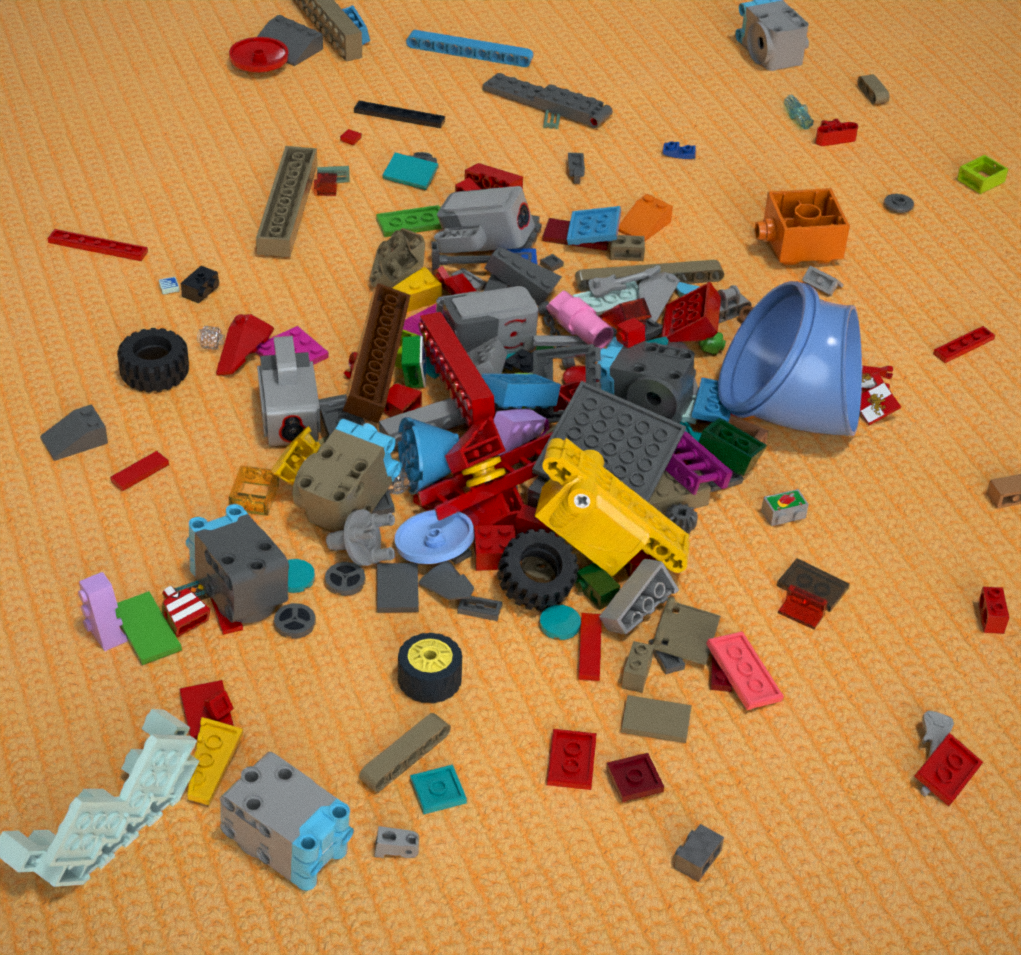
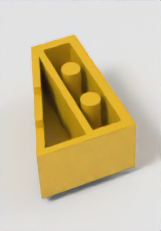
[392,266,442,313]

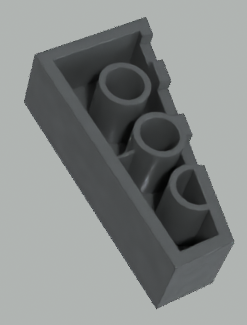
[484,246,562,305]

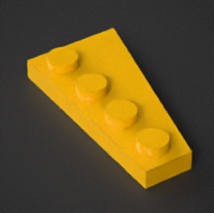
[187,717,243,805]

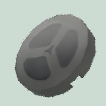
[325,562,366,596]
[274,603,316,639]

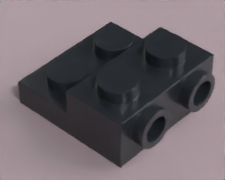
[502,349,533,374]

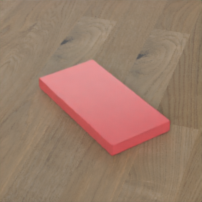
[706,631,784,710]

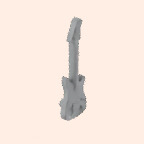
[588,265,661,298]
[920,711,954,796]

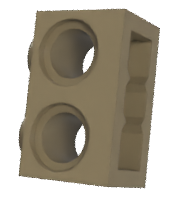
[610,235,645,261]
[622,641,654,693]

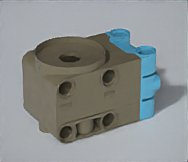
[292,419,402,532]

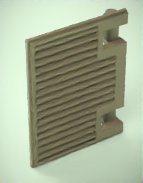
[652,597,721,665]

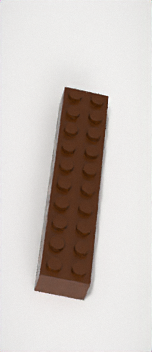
[342,283,411,423]

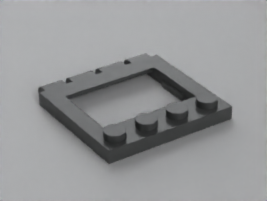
[533,344,601,423]

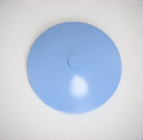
[395,510,475,564]

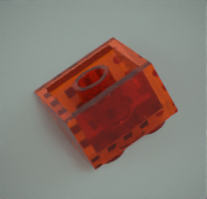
[598,298,652,329]

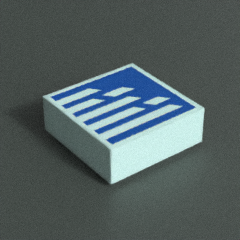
[159,277,180,294]

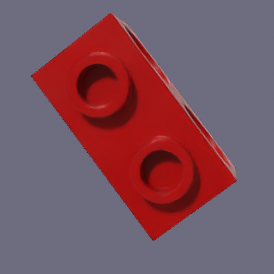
[978,586,1009,634]

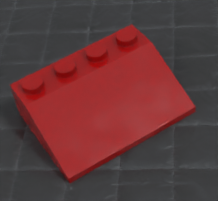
[662,282,721,343]

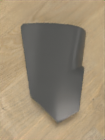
[418,561,474,600]

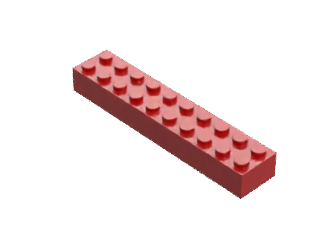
[418,312,495,427]

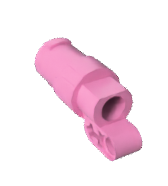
[546,291,614,349]

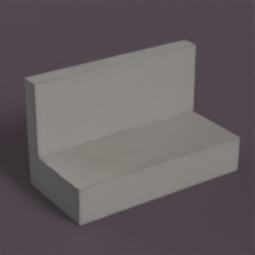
[802,266,843,296]

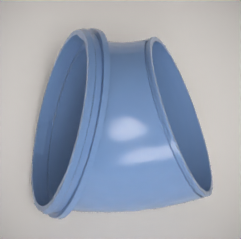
[718,281,862,436]

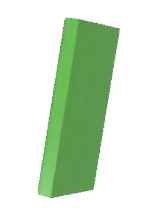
[376,205,442,237]
[115,591,182,665]

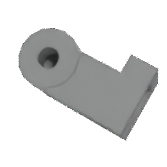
[374,826,419,858]

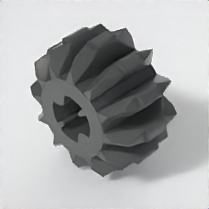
[665,503,698,534]

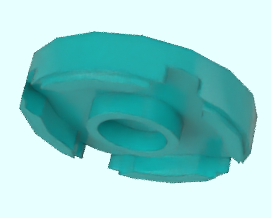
[288,559,315,593]
[540,605,581,640]

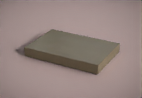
[621,695,692,743]

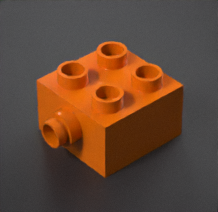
[755,188,850,265]

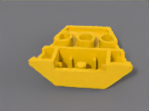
[271,426,321,487]

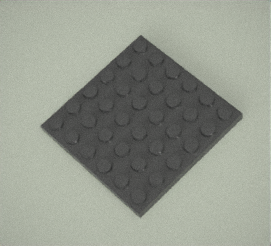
[532,381,686,502]

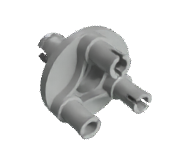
[326,509,395,566]

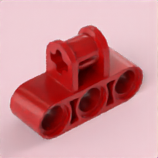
[815,118,859,146]

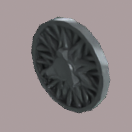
[884,193,914,213]

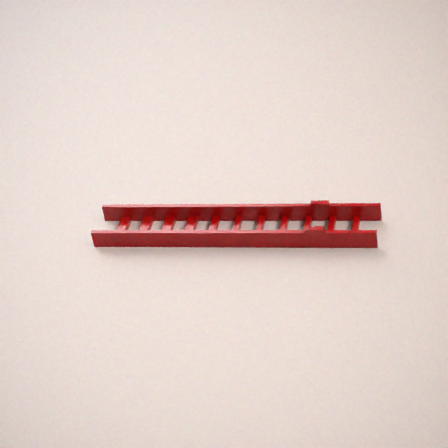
[418,432,553,521]

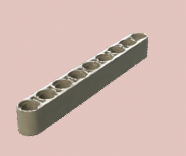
[575,260,724,292]

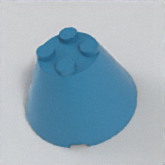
[398,417,459,495]

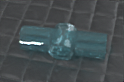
[784,95,814,129]

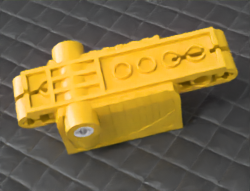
[535,438,690,577]

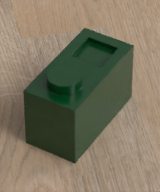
[575,563,620,610]

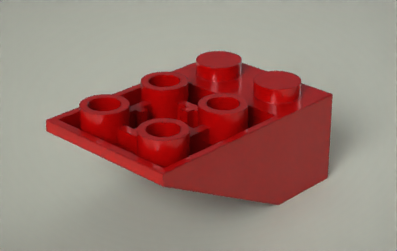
[460,486,524,530]

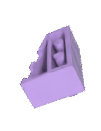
[494,408,546,456]
[78,572,127,651]

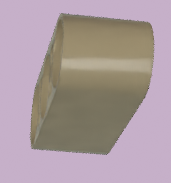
[857,74,890,104]

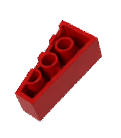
[464,163,523,189]

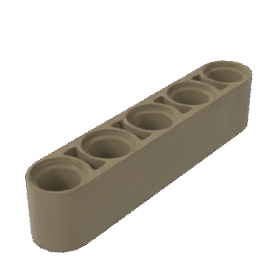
[359,713,451,792]

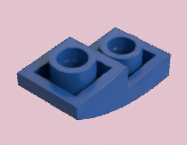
[663,141,696,159]

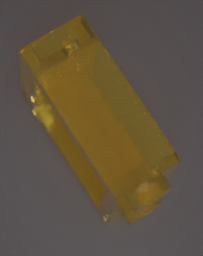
[229,465,279,516]

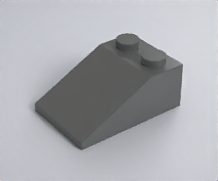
[40,404,108,461]

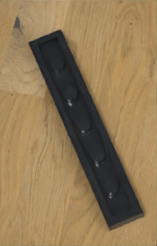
[354,100,445,129]

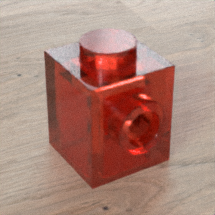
[314,173,337,196]

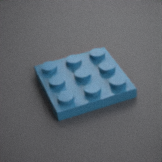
[567,206,621,245]

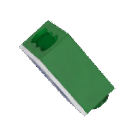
[401,336,427,388]

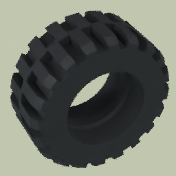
[117,328,189,393]
[497,529,579,611]

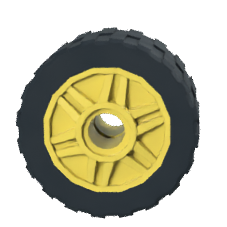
[398,633,462,703]

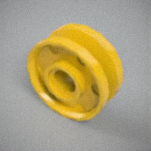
[462,456,506,487]

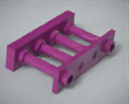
[665,431,733,495]

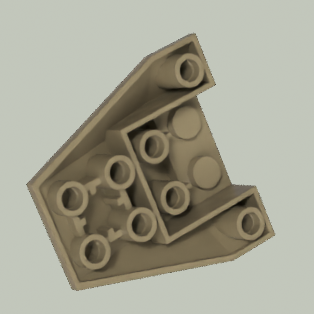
[370,228,425,288]

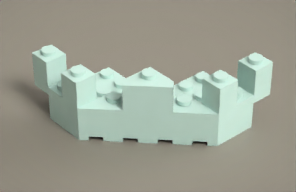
[0,709,199,887]

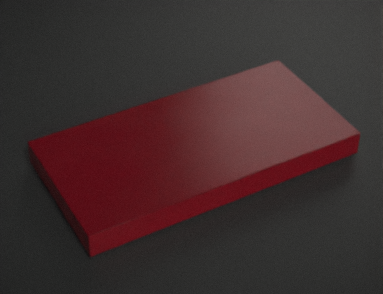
[542,218,610,251]

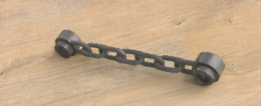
[538,301,575,369]

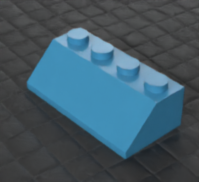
[482,373,561,409]

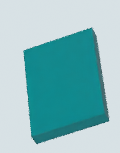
[382,152,439,190]

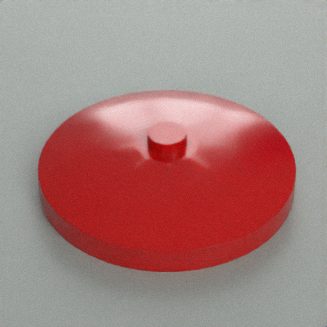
[229,37,289,72]

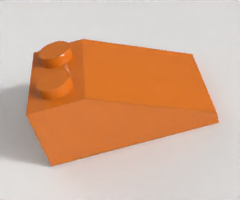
[618,194,673,241]

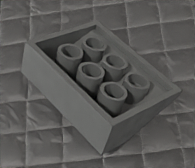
[257,15,323,66]

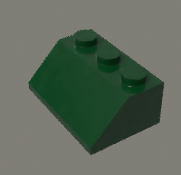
[698,417,767,476]

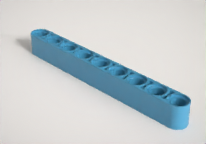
[406,30,534,67]

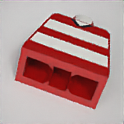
[162,586,210,637]

